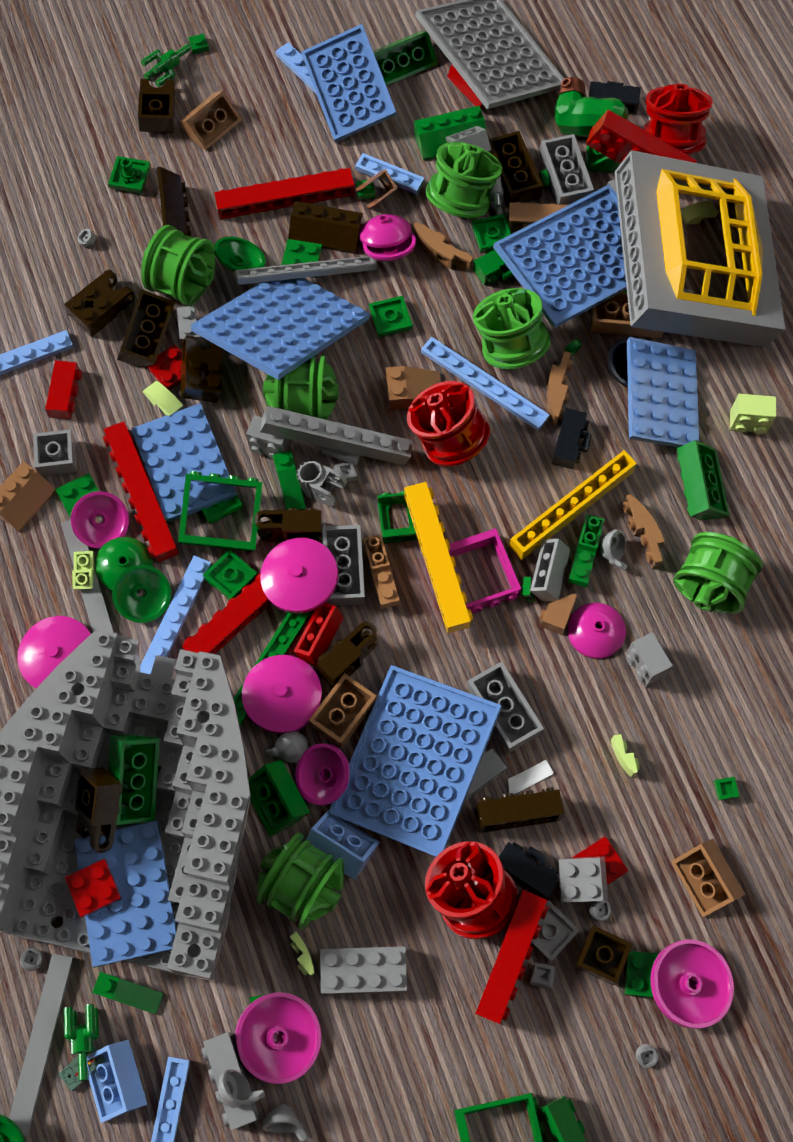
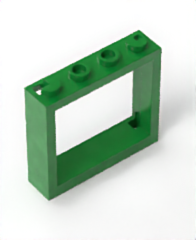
[178,471,263,552]
[454,1093,544,1142]

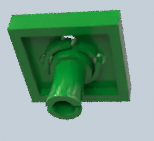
[108,156,151,194]

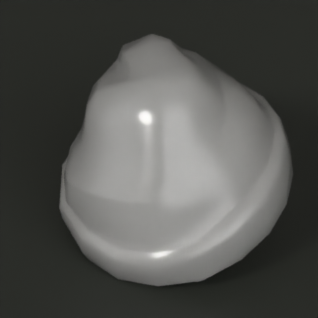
[599,529,627,570]
[265,731,309,763]
[218,1069,265,1108]
[262,1104,308,1142]

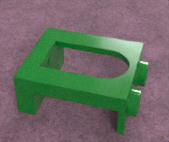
[377,491,418,544]

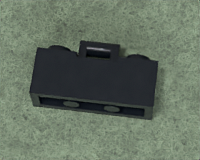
[588,81,641,115]
[552,408,592,469]
[499,842,560,900]

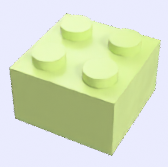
[730,394,776,434]

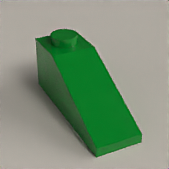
[273,450,306,510]
[92,972,164,1014]

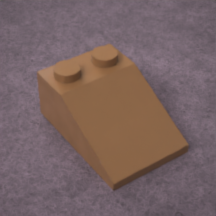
[386,366,441,410]

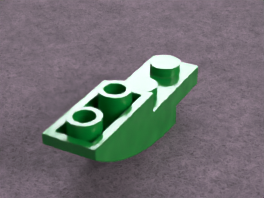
[568,514,605,588]

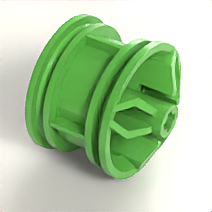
[426,142,502,218]
[141,225,215,306]
[473,288,551,369]
[263,355,339,420]
[673,532,763,614]
[257,832,345,931]

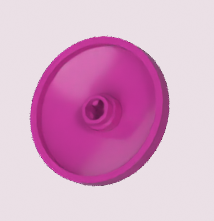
[260,538,338,614]
[18,616,91,689]
[242,655,322,734]
[651,939,734,1029]
[235,992,321,1084]

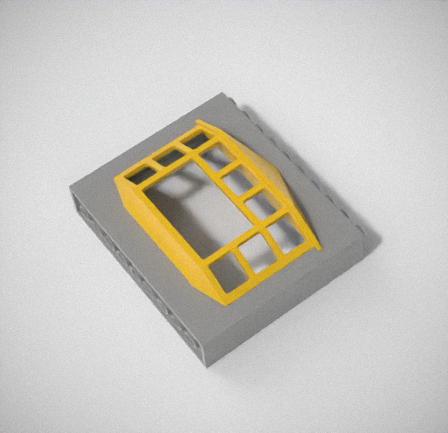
[615,150,785,347]

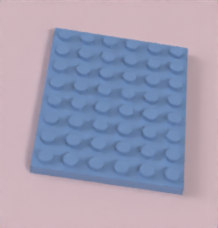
[493,184,627,328]
[191,278,370,380]
[328,665,502,857]

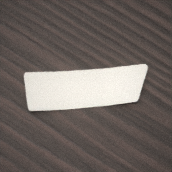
[508,760,553,795]

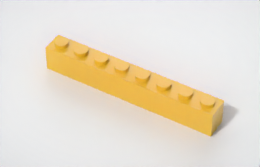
[509,450,637,561]
[404,482,473,634]

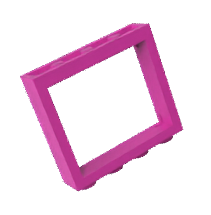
[448,528,521,614]

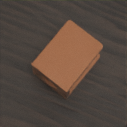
[356,168,398,208]

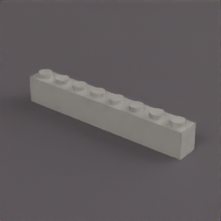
[260,406,413,466]

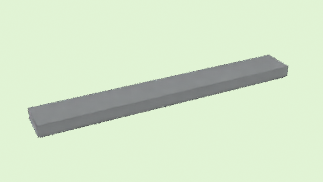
[234,256,377,285]
[61,520,114,633]
[9,954,74,1136]

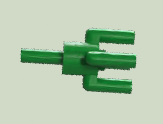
[141,44,191,87]
[64,1004,99,1081]

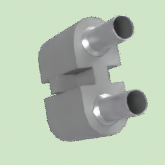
[488,177,505,215]

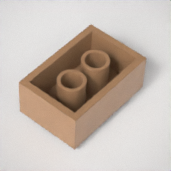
[309,673,377,749]

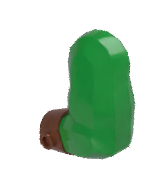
[555,77,629,137]

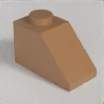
[539,593,577,635]

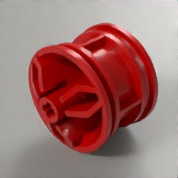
[644,83,713,155]
[407,381,490,466]
[425,841,518,939]

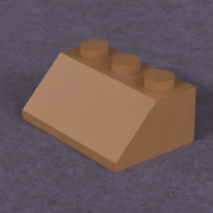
[178,91,242,150]
[0,461,56,532]
[671,839,746,917]

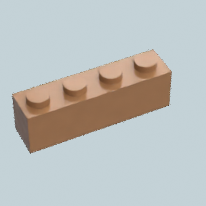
[508,202,570,231]

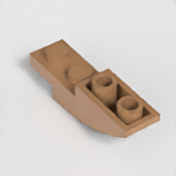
[414,222,474,272]
[547,351,573,425]
[623,494,665,569]
[363,534,400,609]

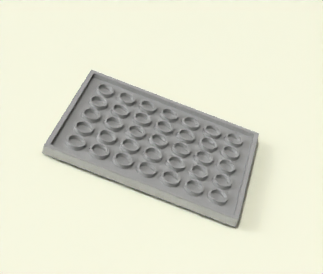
[415,0,564,109]

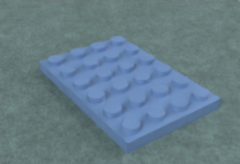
[301,24,397,143]
[627,337,699,448]
[131,403,238,523]
[74,821,177,968]

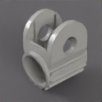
[296,461,347,506]

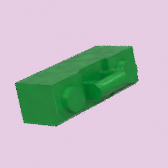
[473,250,514,285]

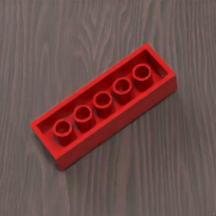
[586,109,697,164]
[475,890,549,1024]

